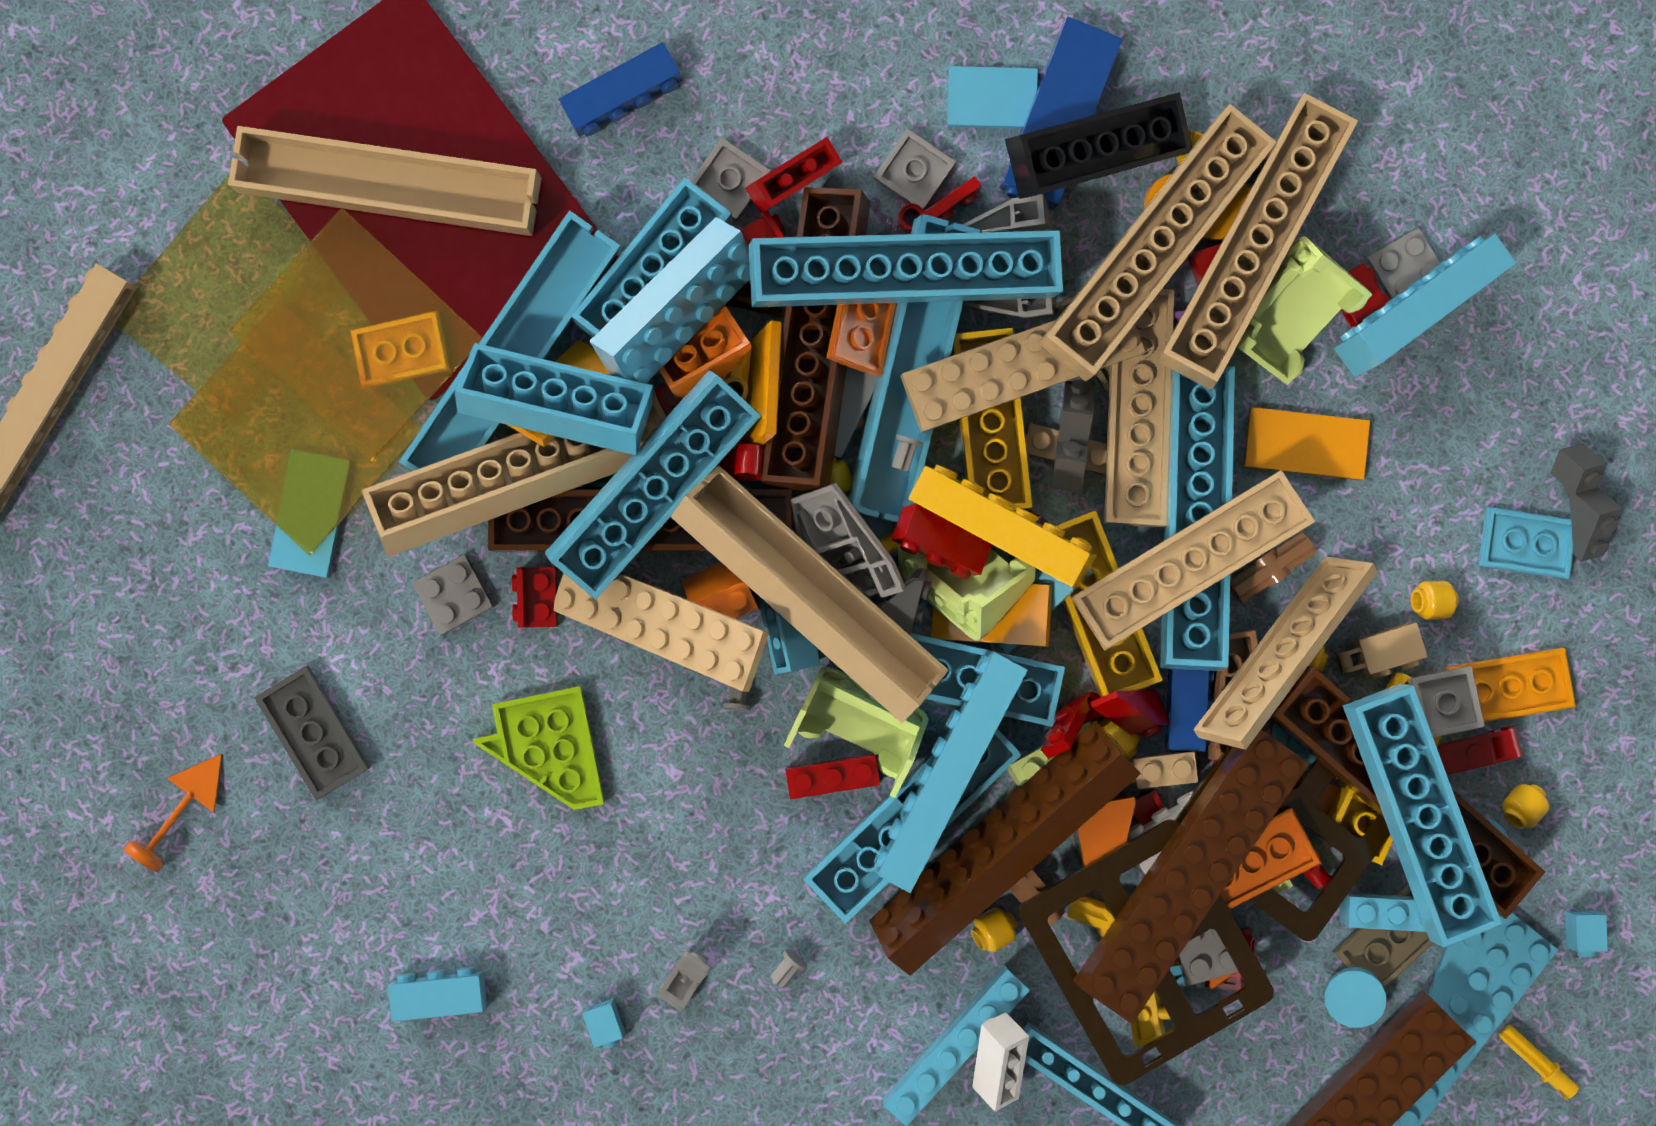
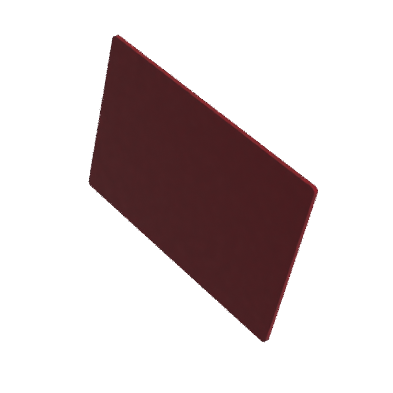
[222,0,619,401]

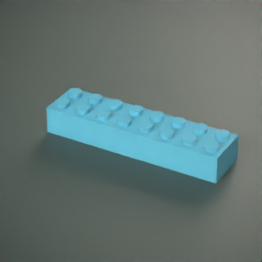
[545,370,761,600]
[873,652,1028,893]
[1343,684,1502,948]
[803,729,1022,924]

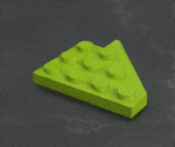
[473,686,605,810]

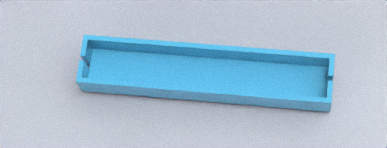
[399,210,621,471]
[848,214,980,524]

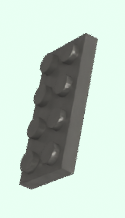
[254,666,370,800]

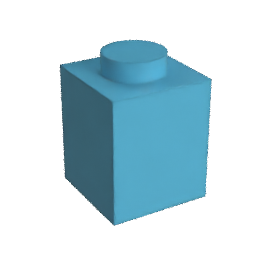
[1565,911,1608,957]
[582,998,626,1049]

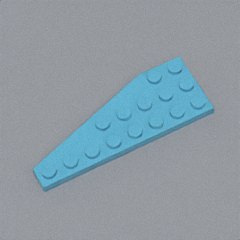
[1392,913,1558,1126]

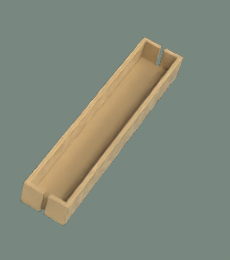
[228,126,542,236]
[671,465,948,723]

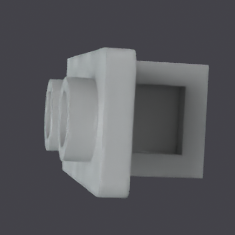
[657,951,711,1012]

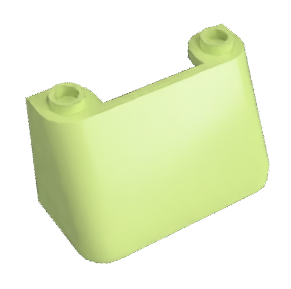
[1237,236,1372,385]
[898,543,1036,641]

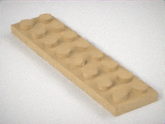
[1104,289,1174,527]
[900,320,1146,433]
[1071,470,1315,651]
[1193,557,1378,750]
[553,572,769,692]

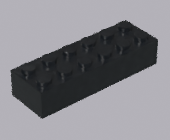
[1005,92,1192,199]

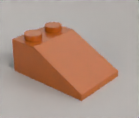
[658,306,752,404]

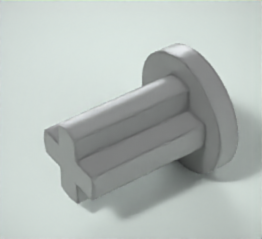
[891,435,923,472]
[723,686,750,712]
[770,949,807,988]

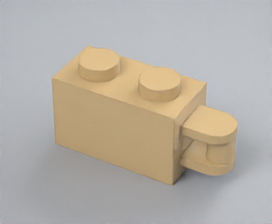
[1337,622,1428,679]
[1130,751,1198,789]

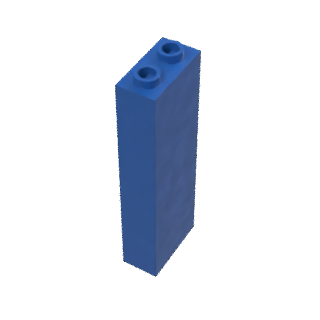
[999,16,1123,211]

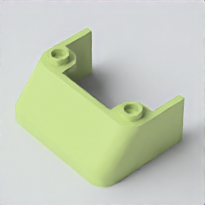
[784,667,929,798]

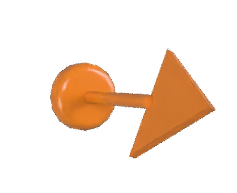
[123,754,222,872]

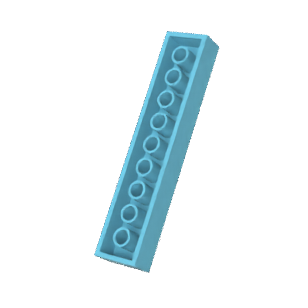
[749,231,1063,307]
[1160,366,1235,671]

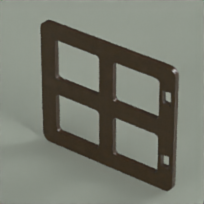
[1175,718,1390,941]
[1019,819,1274,1085]

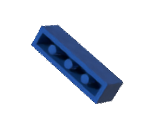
[559,42,682,137]
[1164,669,1214,752]

